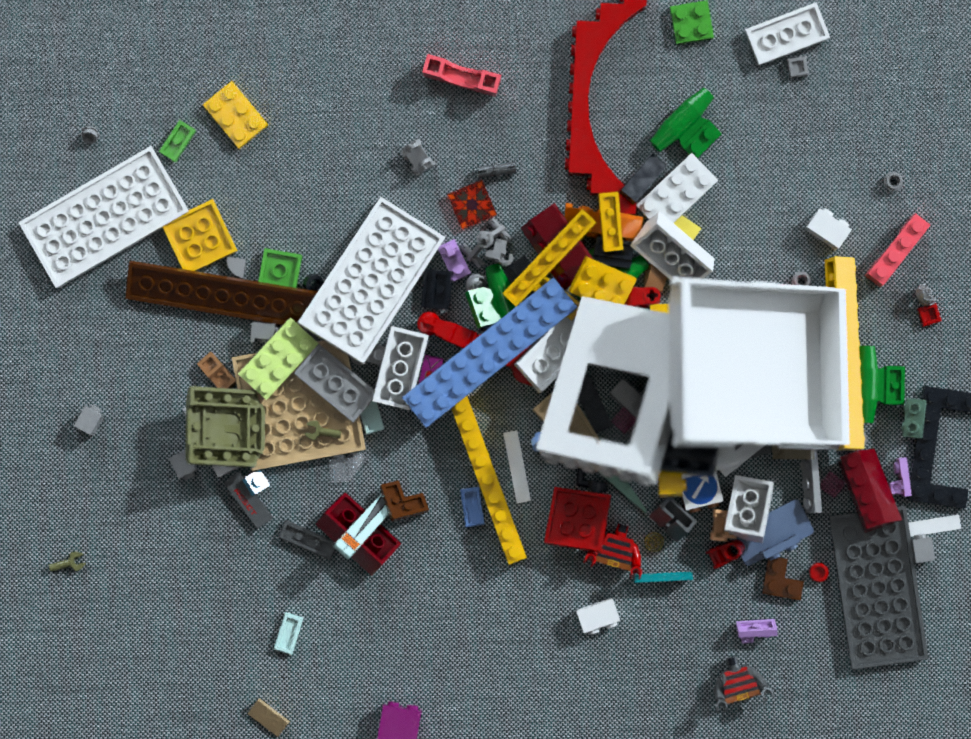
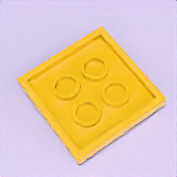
[163,199,238,271]

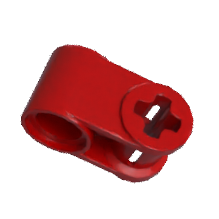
[624,287,661,308]
[706,539,745,569]

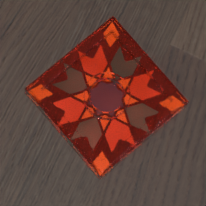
[447,180,497,230]

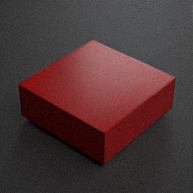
[917,303,942,327]

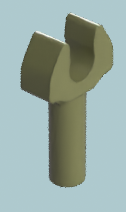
[305,420,342,440]
[49,551,86,572]

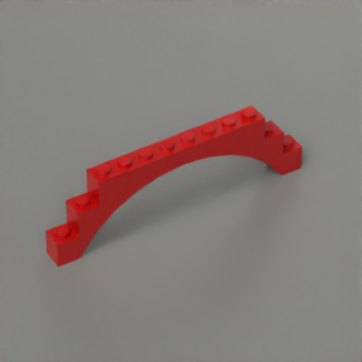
[565,0,647,215]

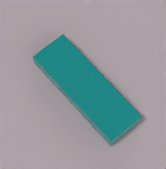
[633,571,693,583]

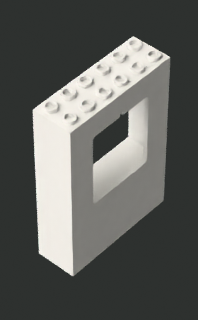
[536,296,672,486]

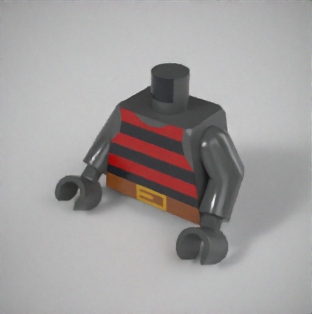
[713,656,774,713]

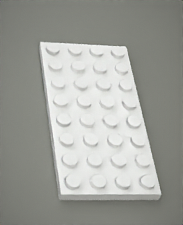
[18,146,189,289]
[298,197,445,365]

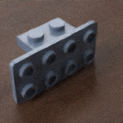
[732,499,814,566]

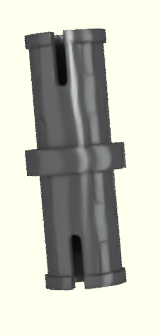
[477,161,516,179]

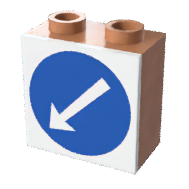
[681,471,723,513]

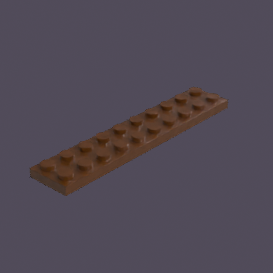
[125,261,318,328]

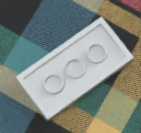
[745,2,830,66]
[636,153,718,223]
[514,317,574,393]

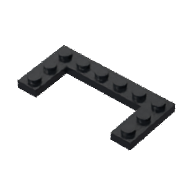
[907,386,971,508]

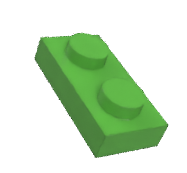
[159,120,196,163]

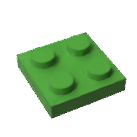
[670,0,714,45]
[258,248,303,288]

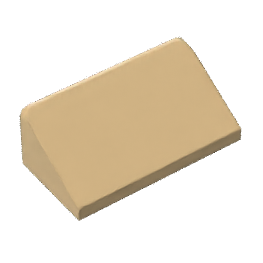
[248,698,290,737]

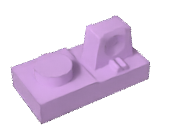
[438,239,471,282]
[889,457,912,497]
[736,619,777,644]

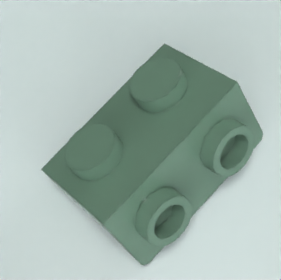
[901,398,926,439]

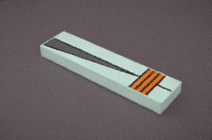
[333,495,389,559]

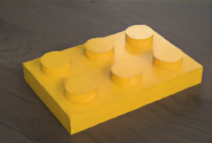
[203,81,269,149]
[569,256,637,305]

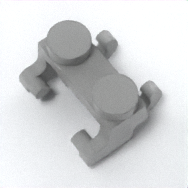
[401,139,436,176]
[485,239,513,266]

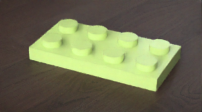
[238,317,319,400]

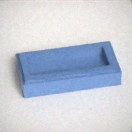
[460,487,485,527]

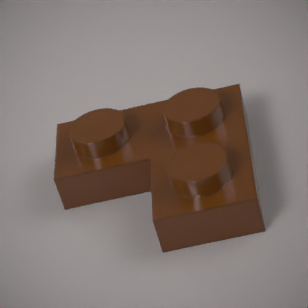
[380,480,429,522]
[762,557,804,600]

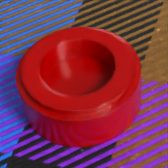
[808,563,829,582]

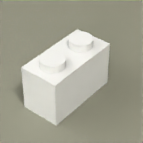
[805,208,852,250]
[576,598,620,635]

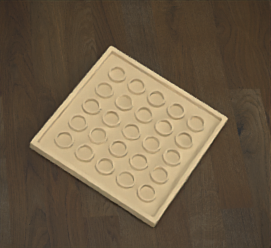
[232,340,366,471]

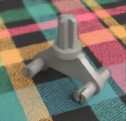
[460,217,513,269]

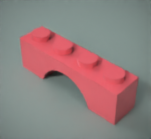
[422,54,501,97]
[864,213,931,287]

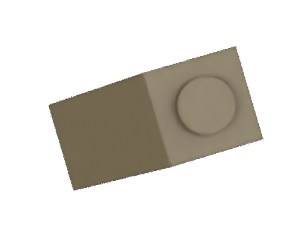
[772,445,814,459]

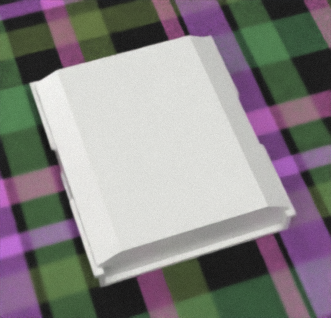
[668,278,849,450]

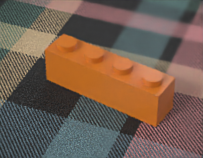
[564,203,644,242]

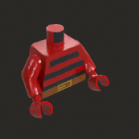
[583,523,642,579]

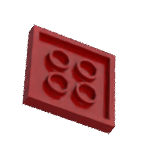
[544,487,612,553]

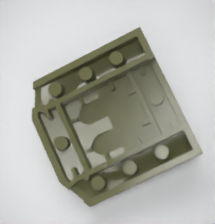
[185,386,265,468]

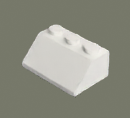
[725,475,774,543]

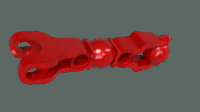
[417,312,533,387]

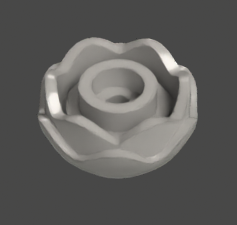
[466,274,486,291]
[915,283,936,306]

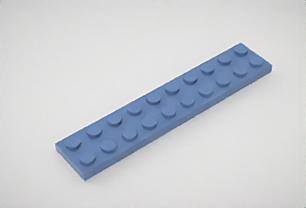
[402,277,578,428]

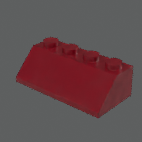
[521,203,593,290]
[838,449,902,533]
[315,492,402,576]

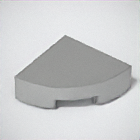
[227,257,246,279]

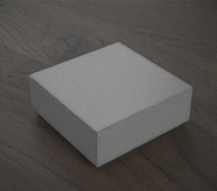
[786,56,809,79]

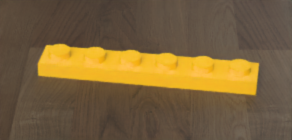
[502,209,597,307]

